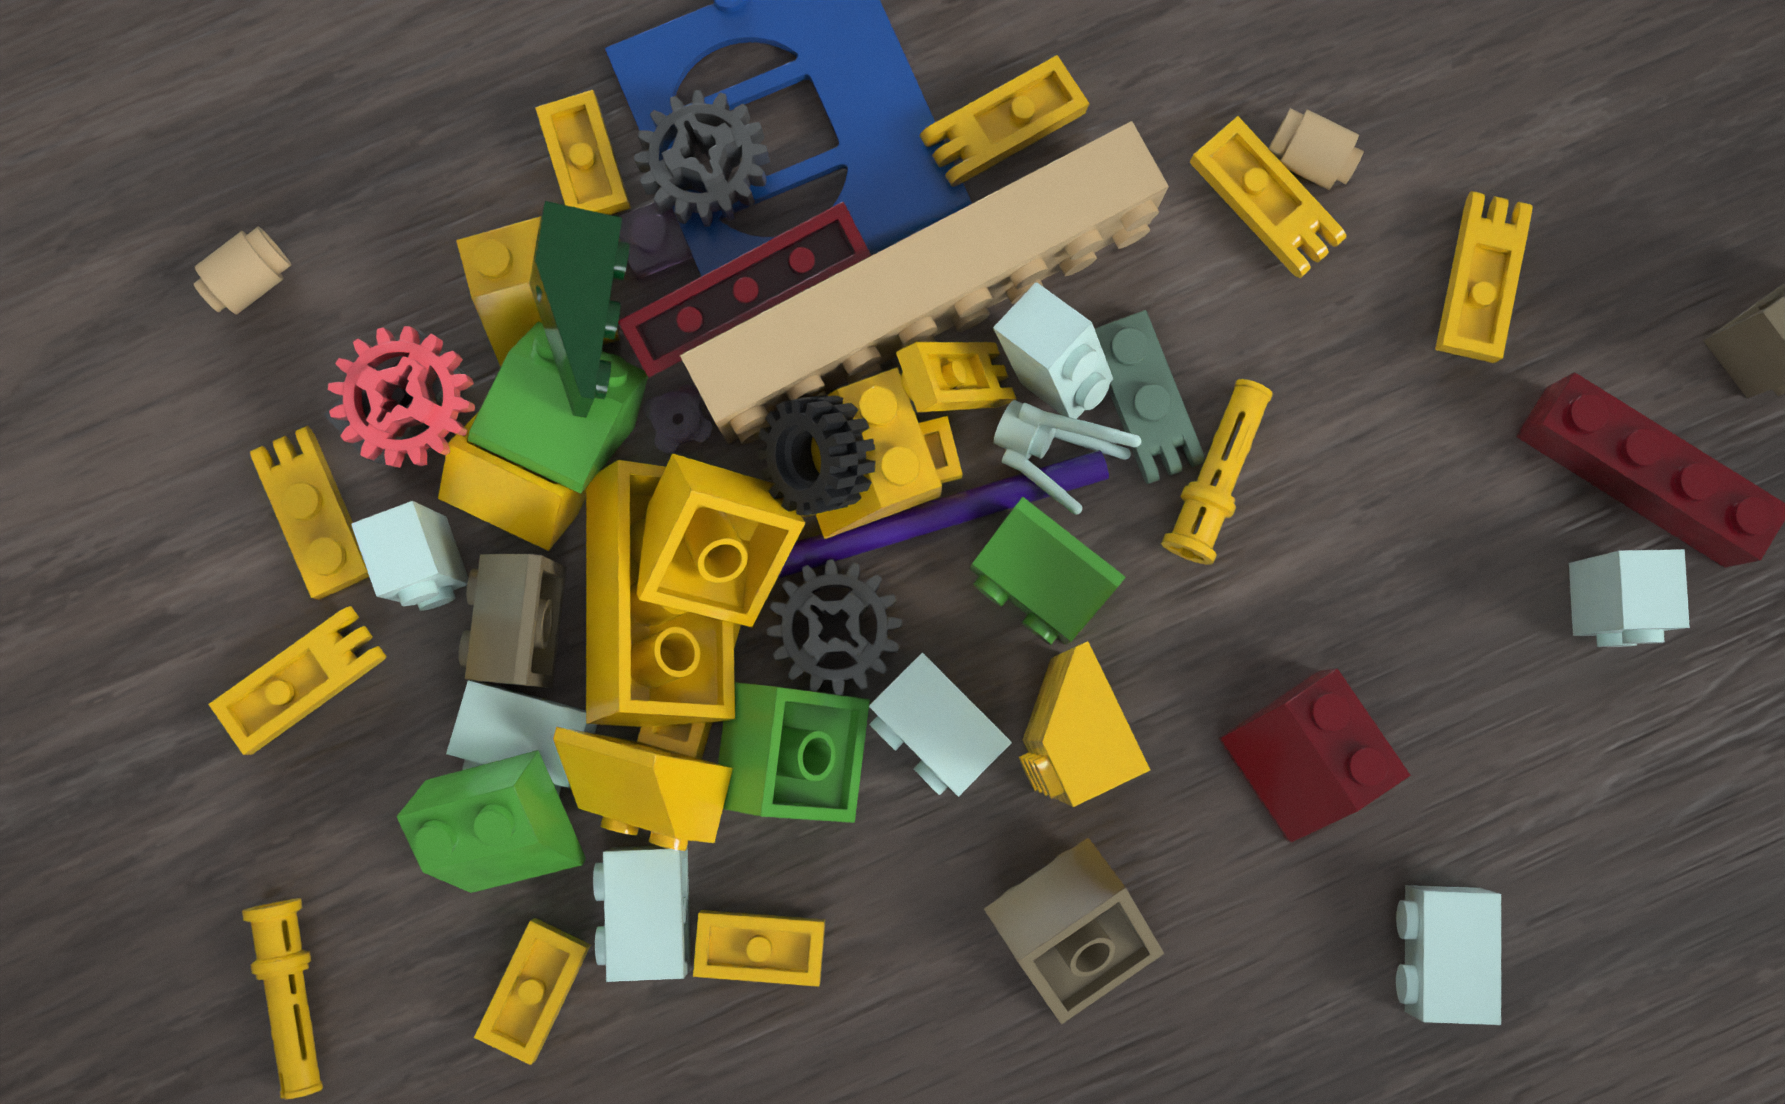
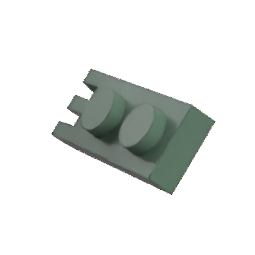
[1095,310,1205,484]

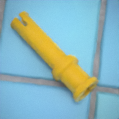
[1161,379,1273,565]
[242,898,323,1099]

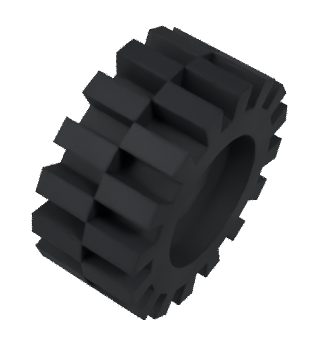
[757,395,876,516]

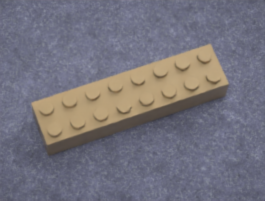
[680,121,1169,445]

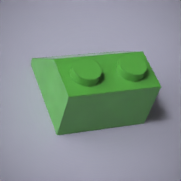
[468,321,648,494]
[970,497,1126,645]
[718,682,870,823]
[396,750,586,893]

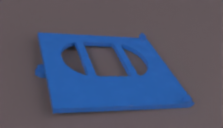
[605,0,972,277]

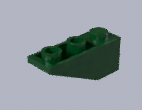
[529,201,630,418]

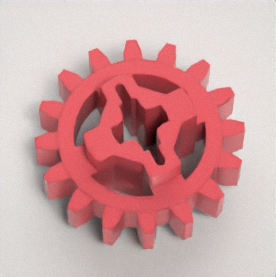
[328,326,475,468]

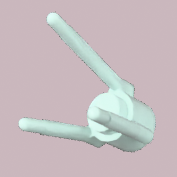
[994,400,1141,515]

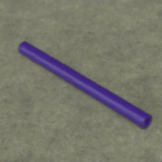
[777,450,1109,579]

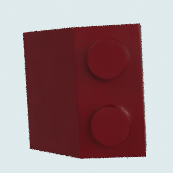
[1218,668,1411,843]

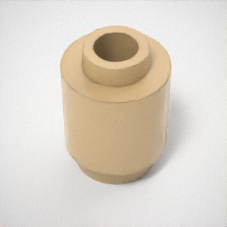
[1268,108,1364,190]
[194,226,291,315]

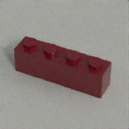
[618,202,871,378]
[1516,372,1785,568]

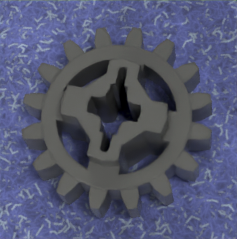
[634,90,770,227]
[767,560,902,695]

